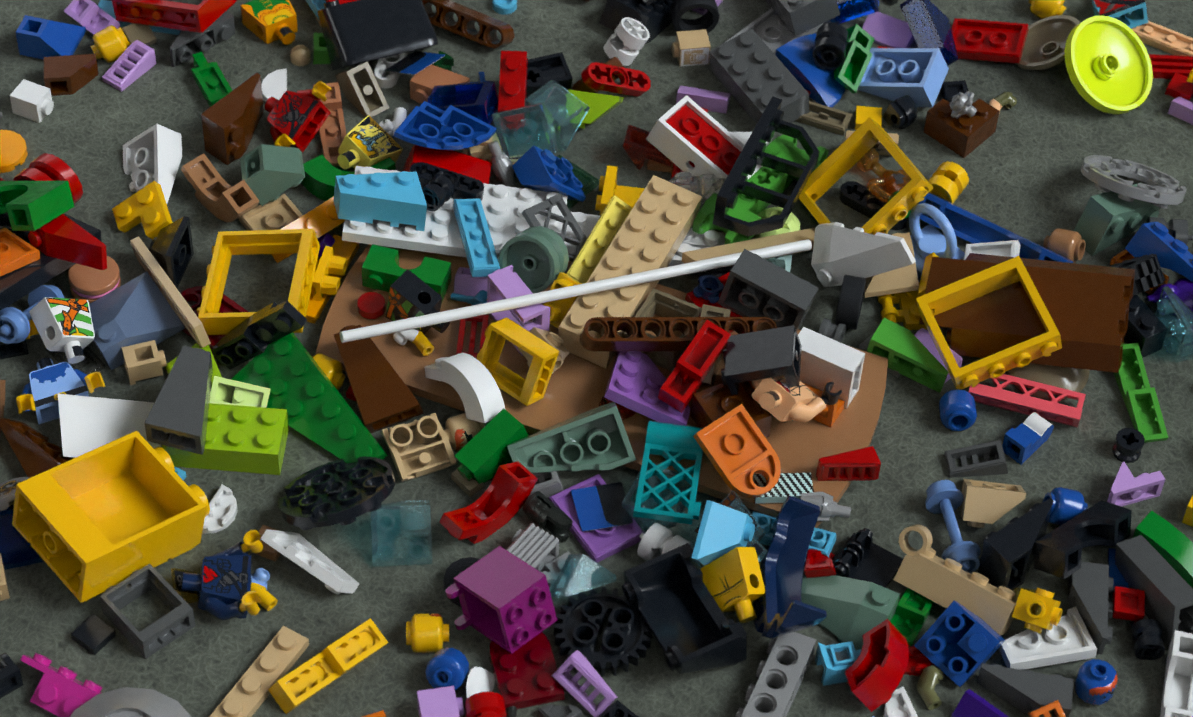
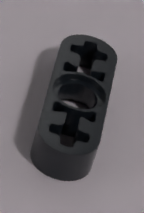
[410,162,484,201]
[839,181,909,230]

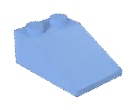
[858,48,949,107]

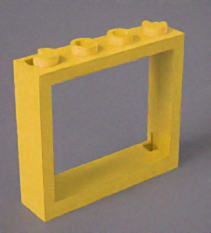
[799,117,933,235]
[197,229,320,335]
[916,256,1062,390]

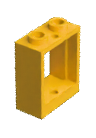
[477,317,560,406]

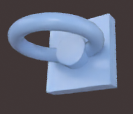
[909,203,964,280]

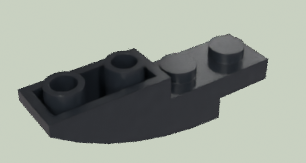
[211,301,307,370]

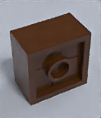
[691,381,772,438]

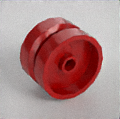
[13,153,83,214]

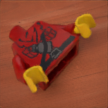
[265,81,332,152]

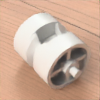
[604,17,650,66]
[637,523,693,561]

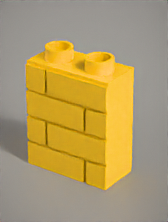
[12,430,210,603]

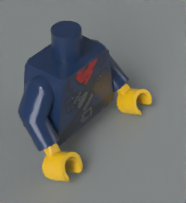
[181,530,263,621]

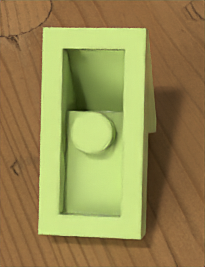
[209,376,271,408]

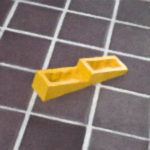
[268,618,388,714]

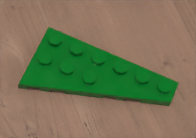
[231,332,388,463]

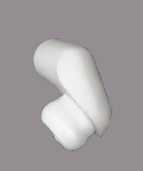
[379,107,407,137]

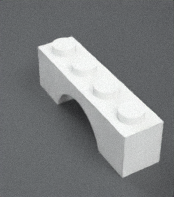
[1160,630,1193,717]

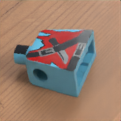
[1092,0,1148,29]

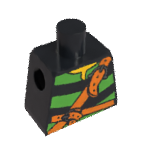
[386,269,450,334]

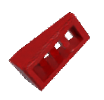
[816,446,881,481]

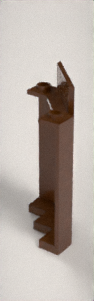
[919,253,1135,373]

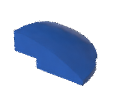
[775,33,845,108]
[394,101,497,150]

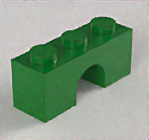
[362,244,451,304]

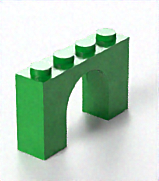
[0,181,75,231]

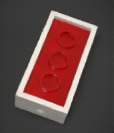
[646,95,762,196]

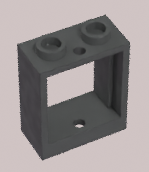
[100,564,195,659]

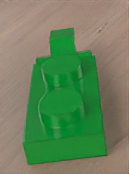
[191,51,233,107]

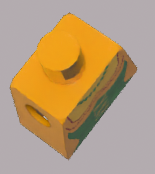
[240,0,298,45]

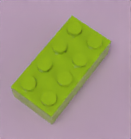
[162,403,289,475]

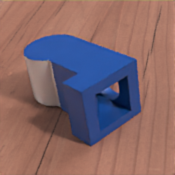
[1002,412,1054,465]

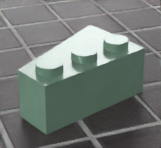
[1074,183,1160,256]

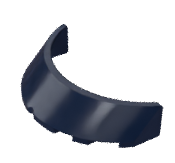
[754,496,827,639]

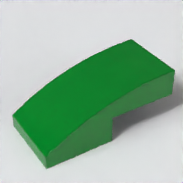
[890,588,934,647]

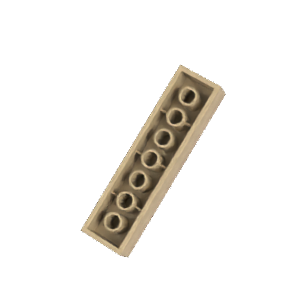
[558,175,702,369]

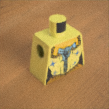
[337,115,403,169]

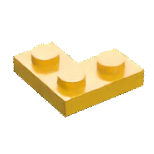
[112,181,173,240]

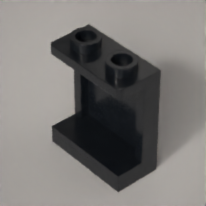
[721,325,802,395]

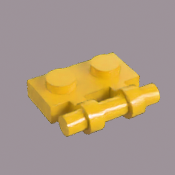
[878,282,927,330]

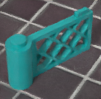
[633,421,703,525]

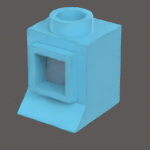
[815,641,861,686]

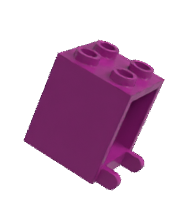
[445,546,557,654]

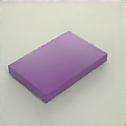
[549,474,645,564]

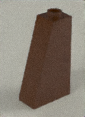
[334,325,424,433]

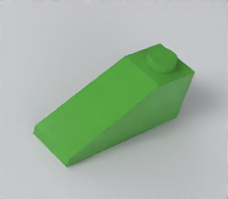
[867,318,949,393]

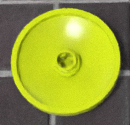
[1065,16,1153,114]

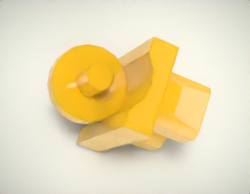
[312,246,347,301]
[544,272,582,329]

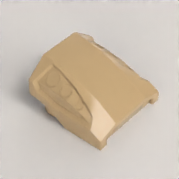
[380,413,457,481]

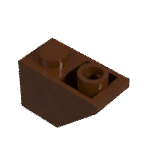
[44,54,99,96]

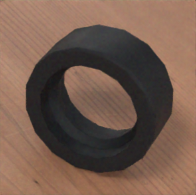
[670,0,719,34]
[835,275,866,330]

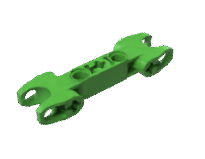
[692,135,829,244]

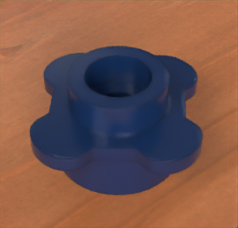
[693,275,724,304]

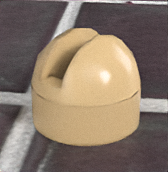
[290,44,311,66]

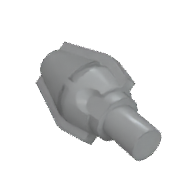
[488,141,515,187]
[800,492,851,521]

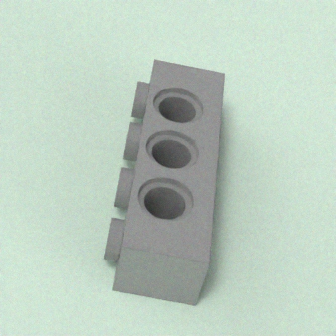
[736,632,816,717]

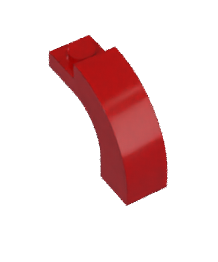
[439,461,538,544]

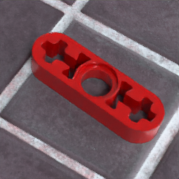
[581,62,651,97]

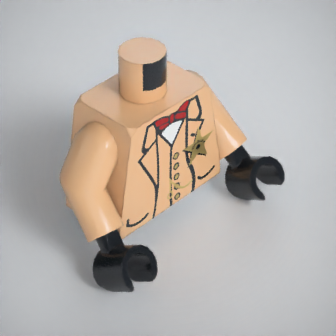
[751,375,842,423]

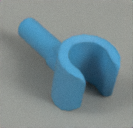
[451,290,487,306]

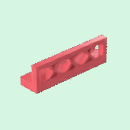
[969,374,1086,427]

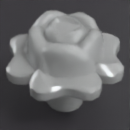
[950,91,977,118]

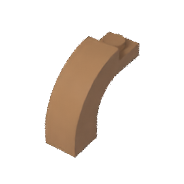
[181,153,259,222]

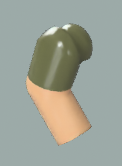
[989,92,1017,113]

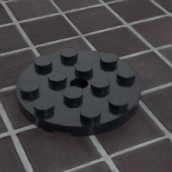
[278,456,395,530]

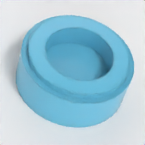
[492,0,517,14]

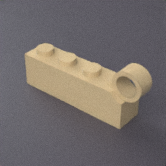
[894,525,1018,636]

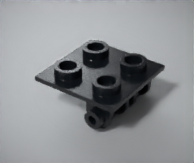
[832,528,903,588]

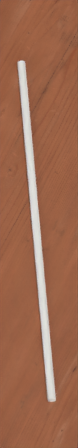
[340,239,812,343]

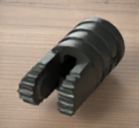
[522,491,573,543]

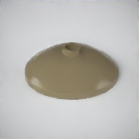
[1015,15,1080,70]
[1007,363,1090,401]

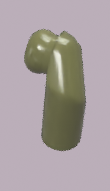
[917,665,943,710]

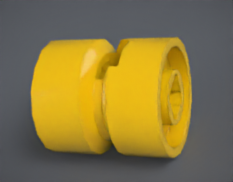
[924,161,969,203]

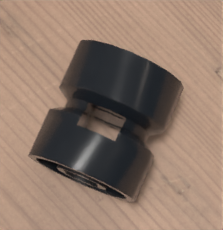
[812,23,849,70]

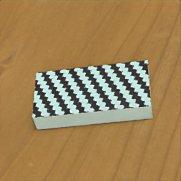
[753,473,814,504]

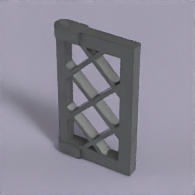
[522,193,587,273]

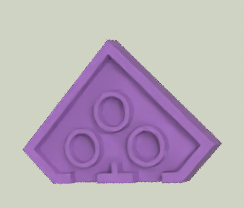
[604,351,691,426]

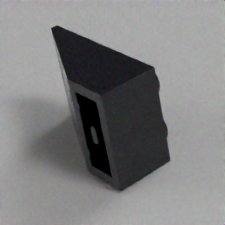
[599,0,674,43]
[978,498,1054,591]

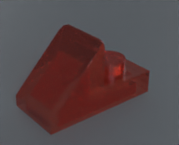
[622,125,672,170]

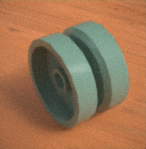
[498,226,569,293]

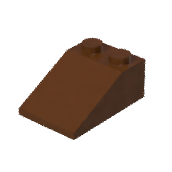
[201,73,264,165]

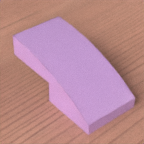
[64,0,121,35]

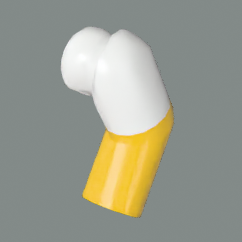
[393,329,434,356]

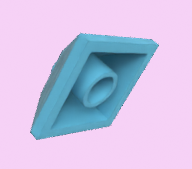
[691,500,755,567]

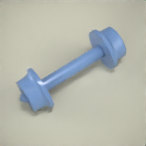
[0,285,64,344]
[925,480,981,573]

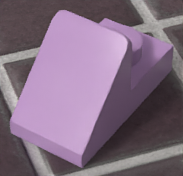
[1107,461,1165,507]

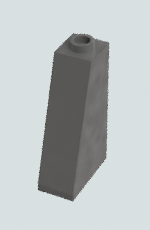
[144,346,213,455]
[1115,535,1193,648]

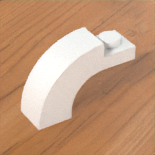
[424,352,506,423]

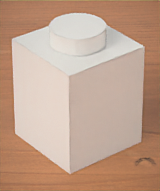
[9,79,54,123]

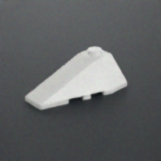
[123,124,182,226]
[811,222,916,287]

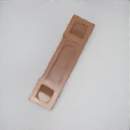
[313,82,347,167]

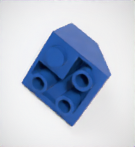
[16,15,86,60]
[512,145,586,202]
[914,600,1005,687]

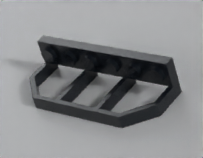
[713,96,820,236]

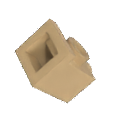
[122,340,167,385]

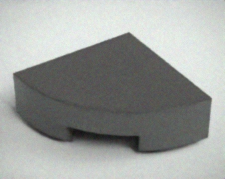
[538,704,582,717]

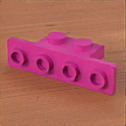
[20,653,103,717]

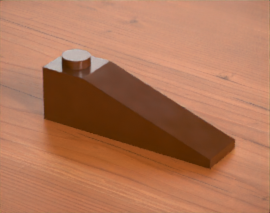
[0,418,74,478]

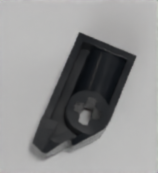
[526,52,573,101]

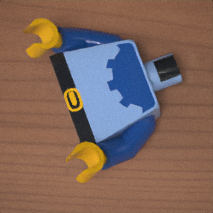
[16,358,106,425]

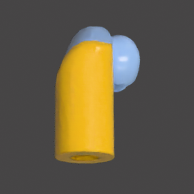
[250,568,278,611]

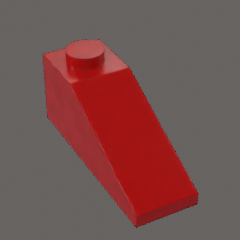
[28,214,107,270]

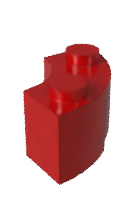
[845,619,909,712]

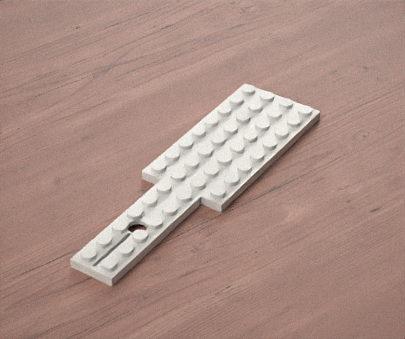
[342,166,725,272]

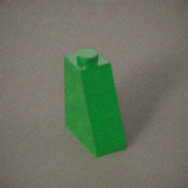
[454,408,529,484]

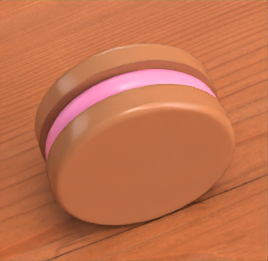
[68,256,121,304]

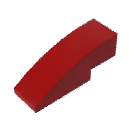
[658,320,731,413]

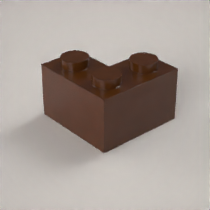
[924,98,1000,158]

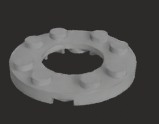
[1081,155,1187,209]

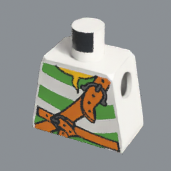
[29,297,95,364]

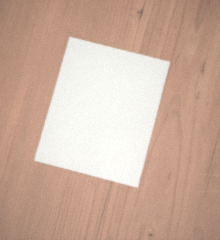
[58,394,161,458]

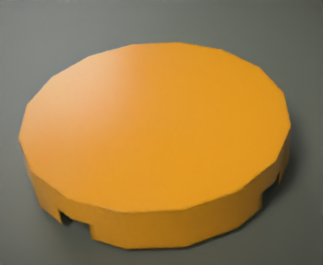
[0,130,28,173]

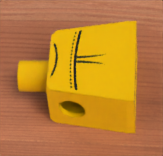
[700,547,765,623]

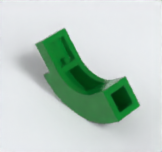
[301,155,396,201]

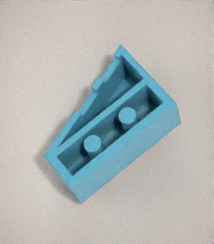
[334,171,427,231]

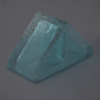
[551,554,617,597]

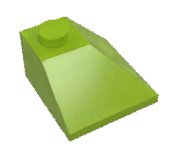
[564,90,623,128]

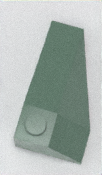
[507,402,636,473]

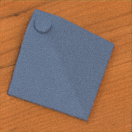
[89,271,185,370]

